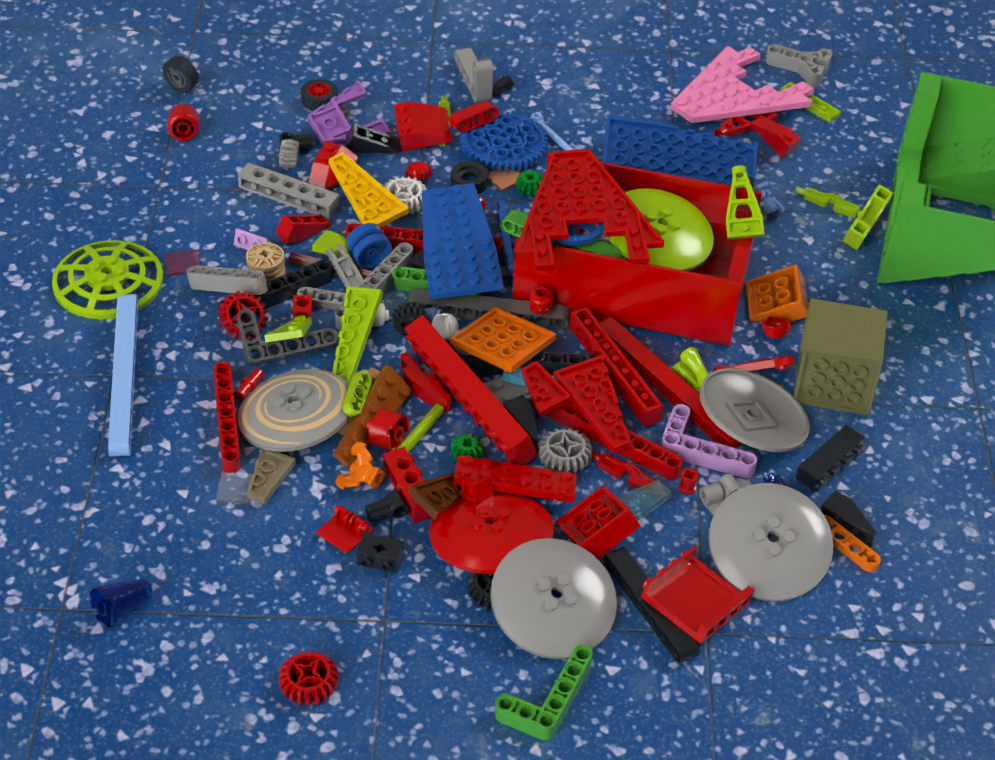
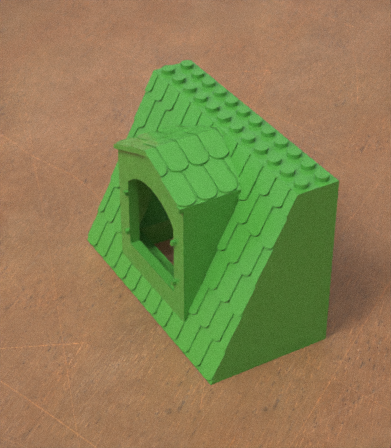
[877,72,995,284]

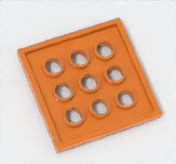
[450,307,556,373]

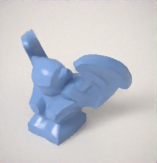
[752,181,785,221]

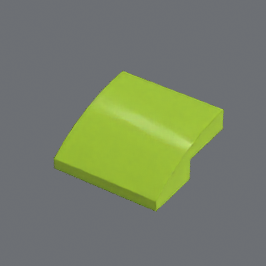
[312,230,352,261]

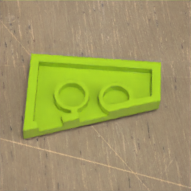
[264,315,312,342]

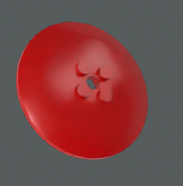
[430,491,554,574]

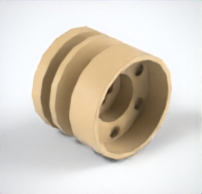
[246,242,286,282]

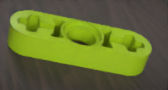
[343,370,372,418]

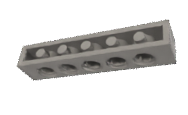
[238,163,340,220]

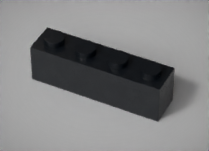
[795,425,865,492]

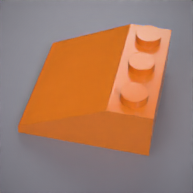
[745,264,808,322]

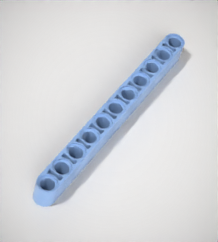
[108,294,138,457]

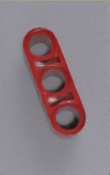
[449,100,499,133]

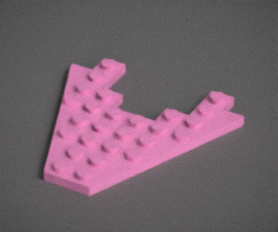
[670,46,814,123]

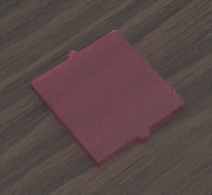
[165,250,200,276]

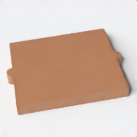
[489,169,520,192]

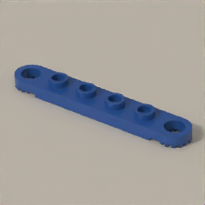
[497,200,515,276]

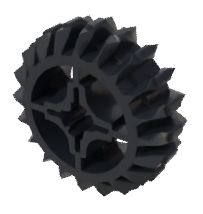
[467,572,494,612]

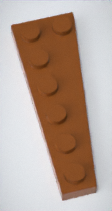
[333,365,413,467]

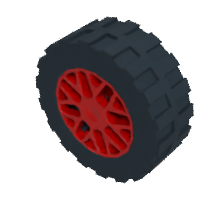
[301,79,337,111]

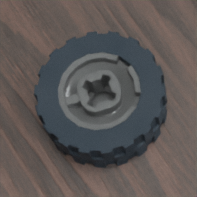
[162,55,199,93]

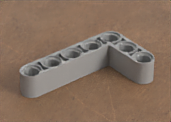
[454,48,493,103]

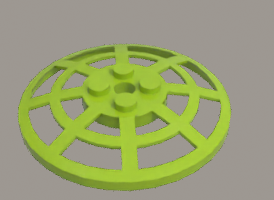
[52,240,163,319]

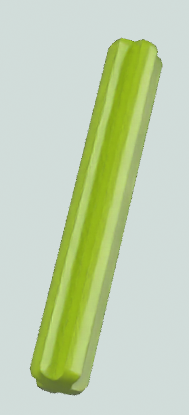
[396,404,444,452]

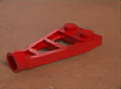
[714,112,778,138]
[714,355,794,371]

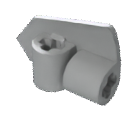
[699,474,751,516]

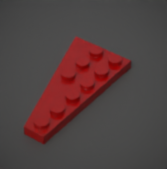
[553,355,631,454]

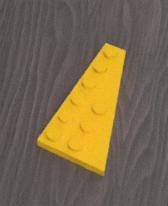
[329,152,409,228]

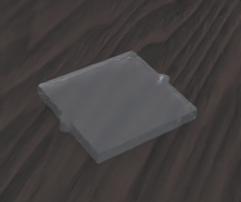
[216,472,252,504]

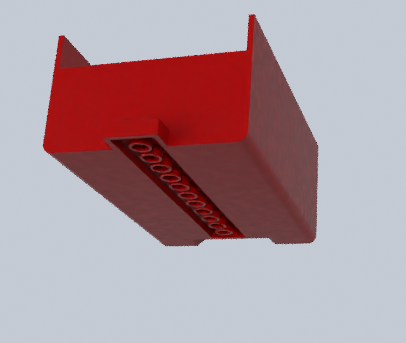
[512,152,762,346]

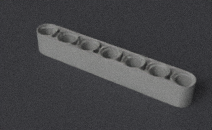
[335,243,413,330]

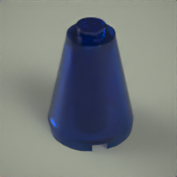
[89,579,152,628]

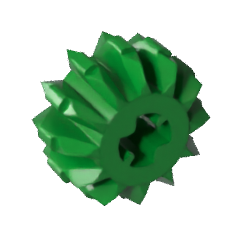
[516,170,543,197]
[450,433,484,462]

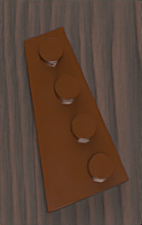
[407,472,462,519]

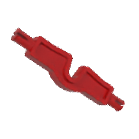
[591,450,668,499]

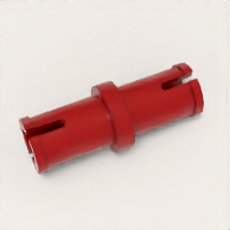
[234,368,264,401]

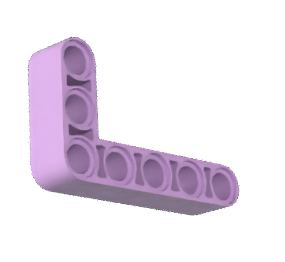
[661,404,757,478]

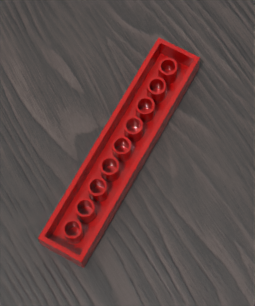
[404,315,538,466]

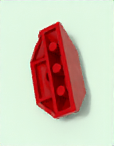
[308,142,358,190]

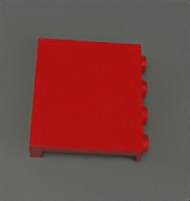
[641,546,755,644]

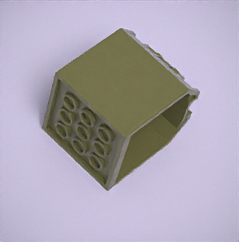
[793,298,888,415]

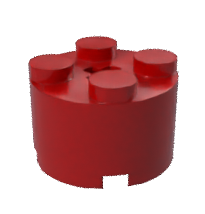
[366,407,410,451]

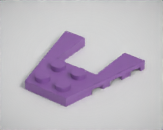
[307,80,390,145]

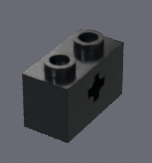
[357,533,404,573]

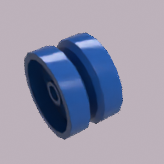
[345,223,392,269]

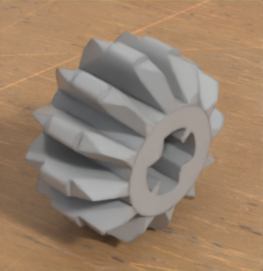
[279,139,299,169]

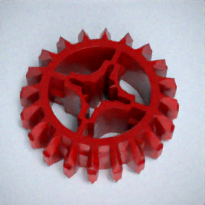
[217,291,269,341]
[278,649,339,707]

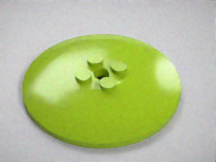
[609,188,714,271]

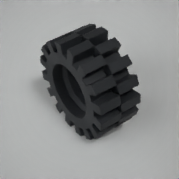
[392,302,427,336]

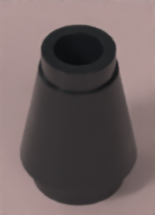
[492,75,514,97]

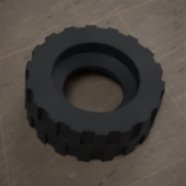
[451,161,489,195]

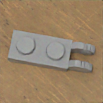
[326,243,364,289]

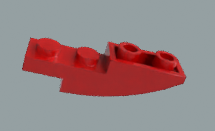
[400,352,452,413]

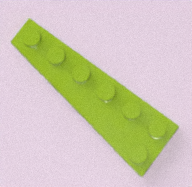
[332,286,383,385]

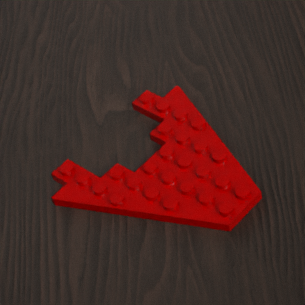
[515,149,664,271]

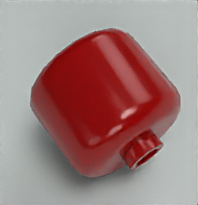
[167,104,200,142]

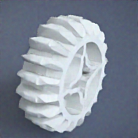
[384,176,427,216]

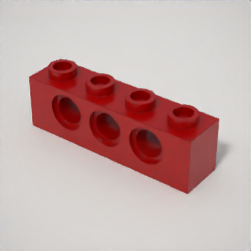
[383,447,432,524]

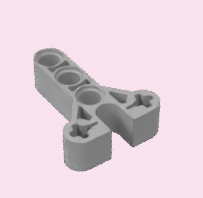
[766,44,832,88]

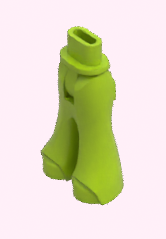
[672,347,709,394]

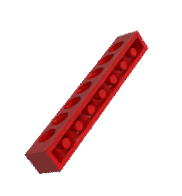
[569,307,663,428]

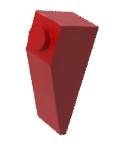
[750,117,801,159]
[276,214,332,244]

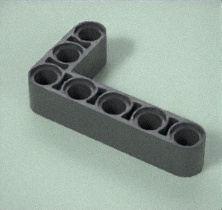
[236,309,338,366]

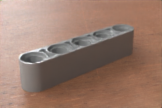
[186,266,268,295]

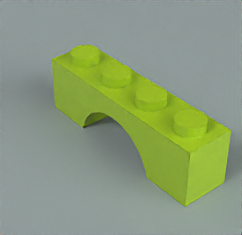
[842,184,894,250]

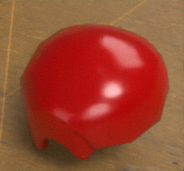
[762,316,791,340]

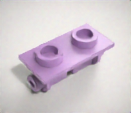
[233,228,272,250]

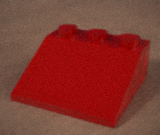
[394,102,452,152]
[555,485,640,560]

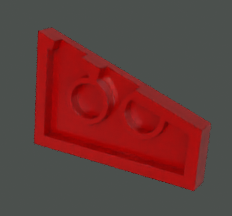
[521,361,572,417]

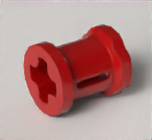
[678,468,699,495]

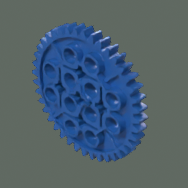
[460,111,548,172]

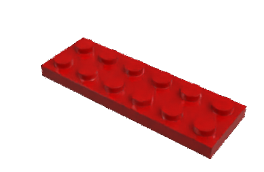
[453,455,577,503]

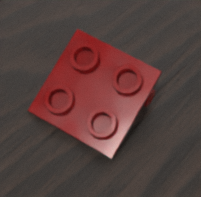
[316,505,374,554]

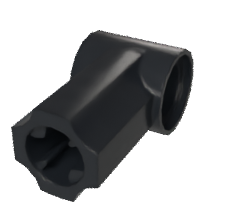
[279,132,313,151]
[365,491,409,522]

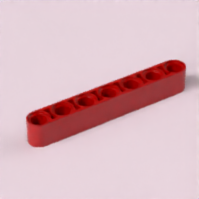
[213,362,241,474]

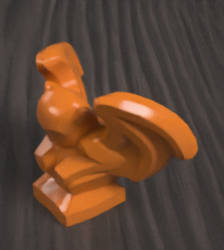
[335,442,386,490]

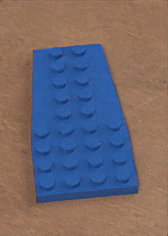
[602,116,758,186]
[422,183,504,300]

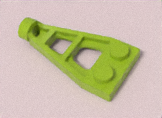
[726,165,765,240]

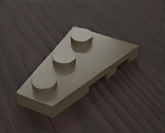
[247,448,296,504]

